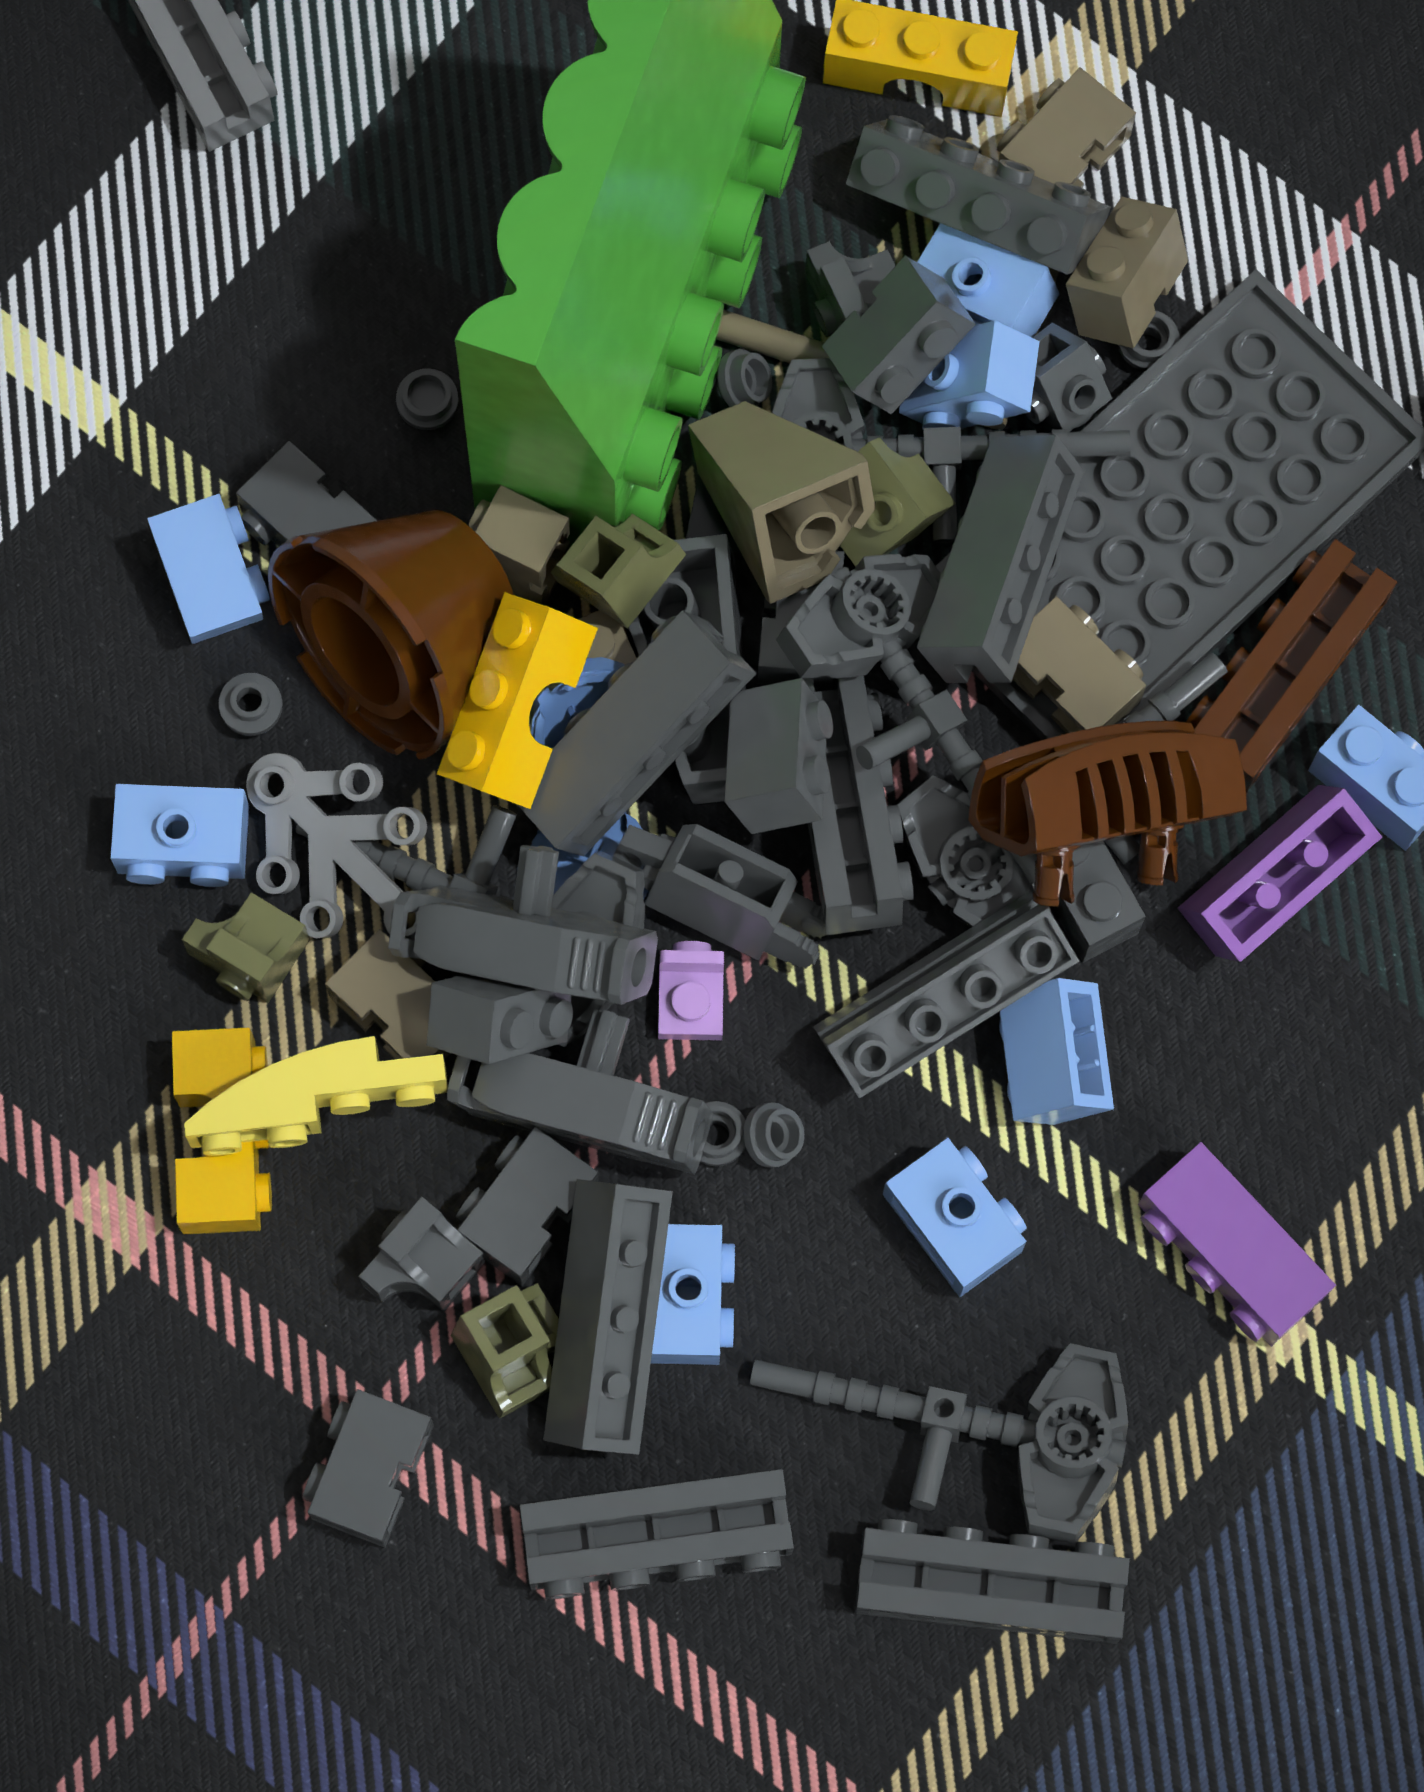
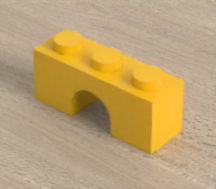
[823,0,1018,117]
[437,592,598,809]
[172,1028,272,1234]

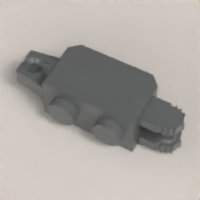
[613,824,826,969]

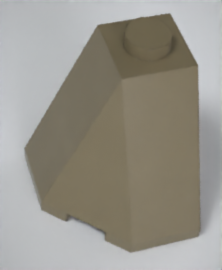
[688,401,875,604]

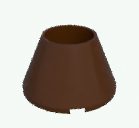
[268,510,514,759]

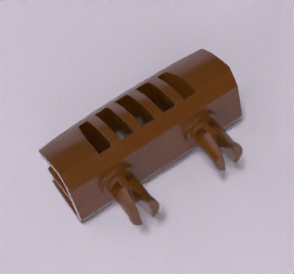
[968,721,1247,906]

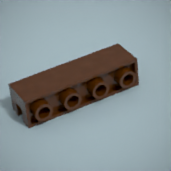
[1186,539,1397,794]

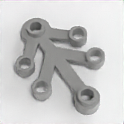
[246,753,427,941]

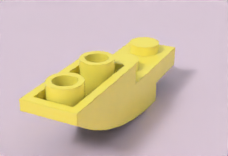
[184,1036,448,1156]

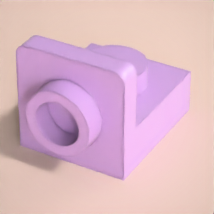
[658,941,724,1040]

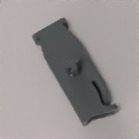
[388,845,658,1005]
[447,1009,713,1175]

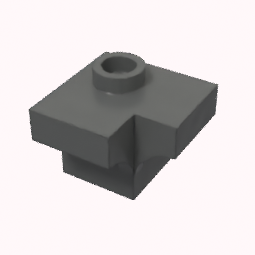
[805,241,895,337]
[359,1197,485,1312]

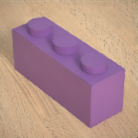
[1178,785,1382,962]
[1138,1142,1336,1347]

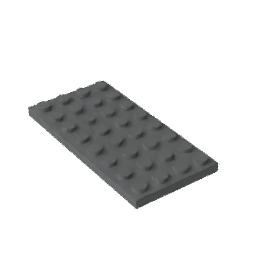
[936,269,1424,740]

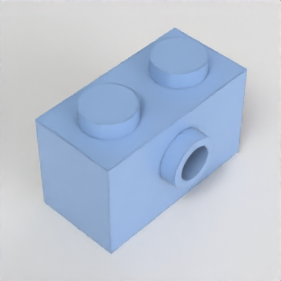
[917,223,1059,338]
[899,320,1040,430]
[147,494,270,644]
[1308,705,1424,851]
[111,784,249,887]
[999,978,1114,1125]
[883,1138,1027,1297]
[651,1224,735,1365]

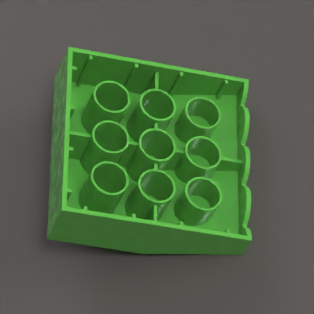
[455,0,806,547]

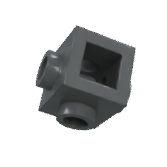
[1024,323,1112,432]

